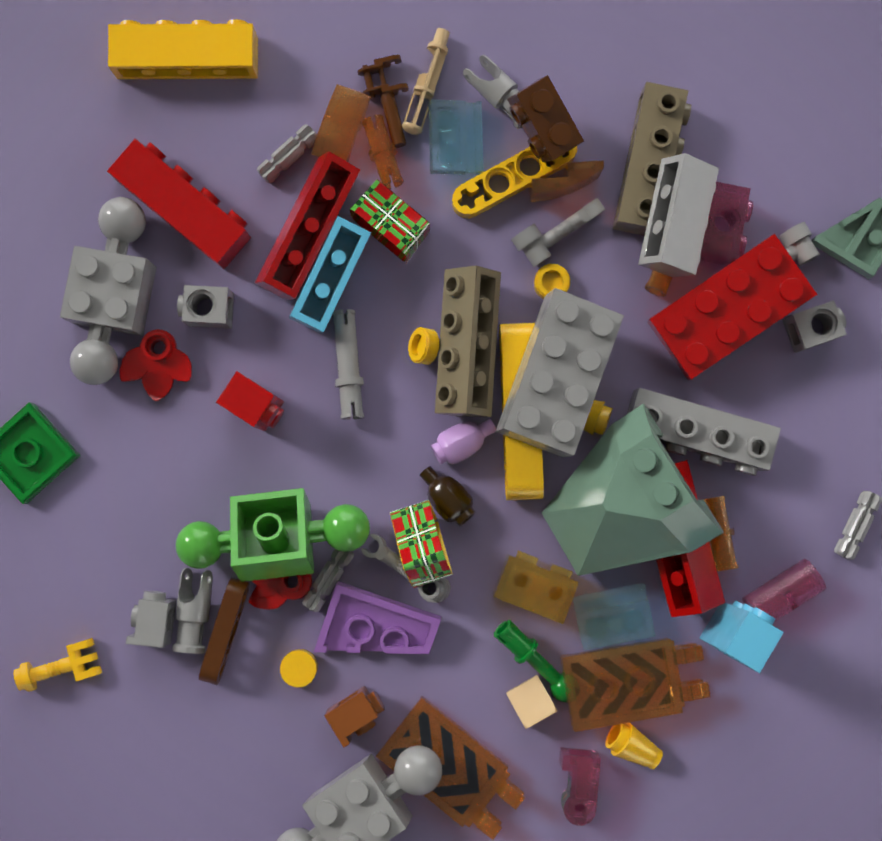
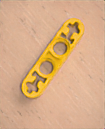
[452,146,577,219]

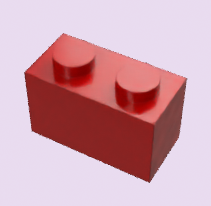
[216,371,284,431]

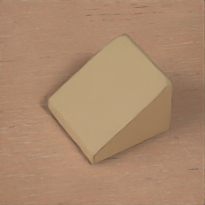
[506,675,558,729]

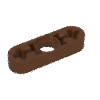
[199,577,250,685]

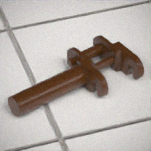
[357,55,409,148]

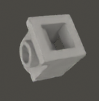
[126,591,176,648]

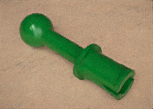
[494,620,579,703]

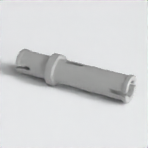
[332,309,364,420]

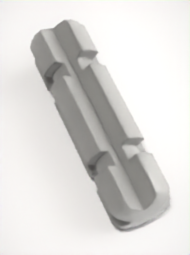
[257,124,319,183]
[834,491,882,560]
[302,549,354,613]

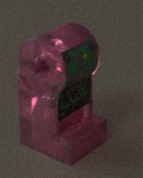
[559,747,601,826]

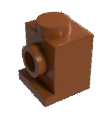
[324,686,385,748]

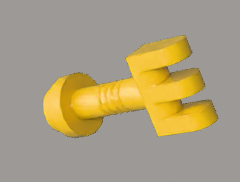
[13,638,102,692]

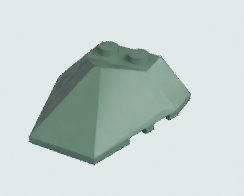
[542,404,724,576]

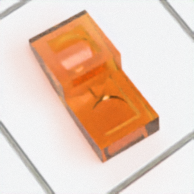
[311,84,371,162]
[529,160,604,202]

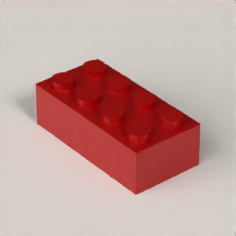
[647,233,818,380]

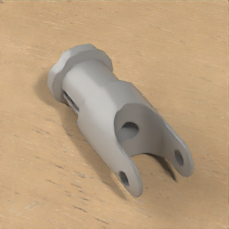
[463,55,523,129]
[172,568,213,654]

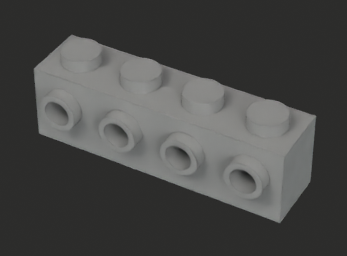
[627,388,781,476]

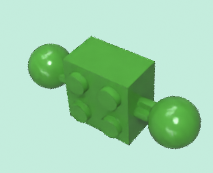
[175,488,370,582]

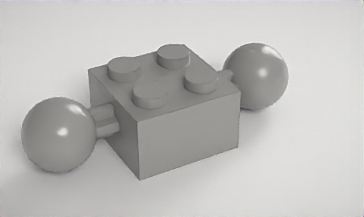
[60,197,157,385]
[277,745,442,841]

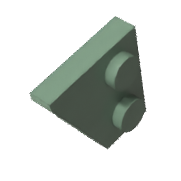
[812,198,882,279]

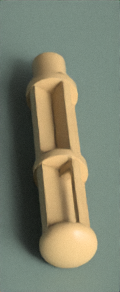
[402,28,450,135]

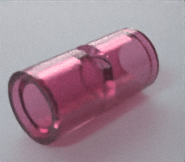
[742,558,826,622]

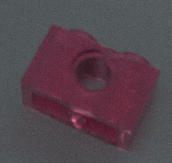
[700,182,753,265]

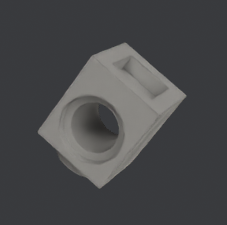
[177,285,234,329]
[782,300,847,353]

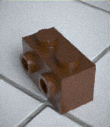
[507,75,584,162]

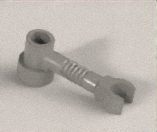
[511,198,605,267]
[779,222,820,266]
[361,534,451,603]

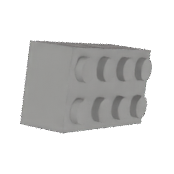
[495,288,624,458]

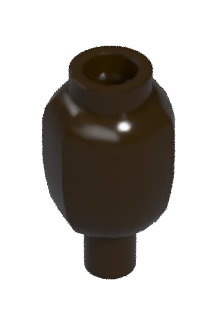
[420,466,476,527]

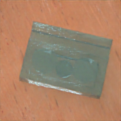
[428,99,484,175]
[572,583,656,651]

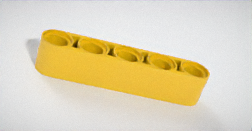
[499,323,544,501]

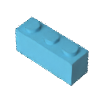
[289,216,371,333]
[699,600,784,673]

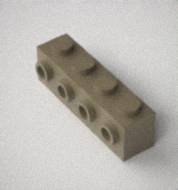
[612,82,692,236]
[435,266,501,417]

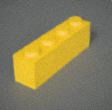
[108,19,258,79]

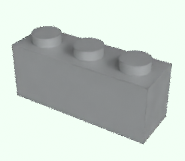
[638,153,719,277]

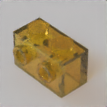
[492,550,579,624]

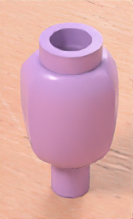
[431,419,496,464]

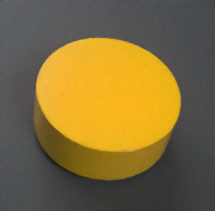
[534,264,570,299]
[408,327,439,365]
[280,649,318,687]

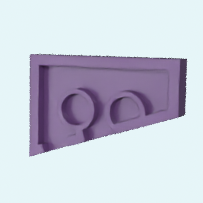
[314,581,442,654]

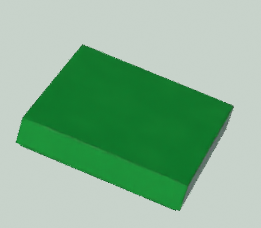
[0,402,81,504]

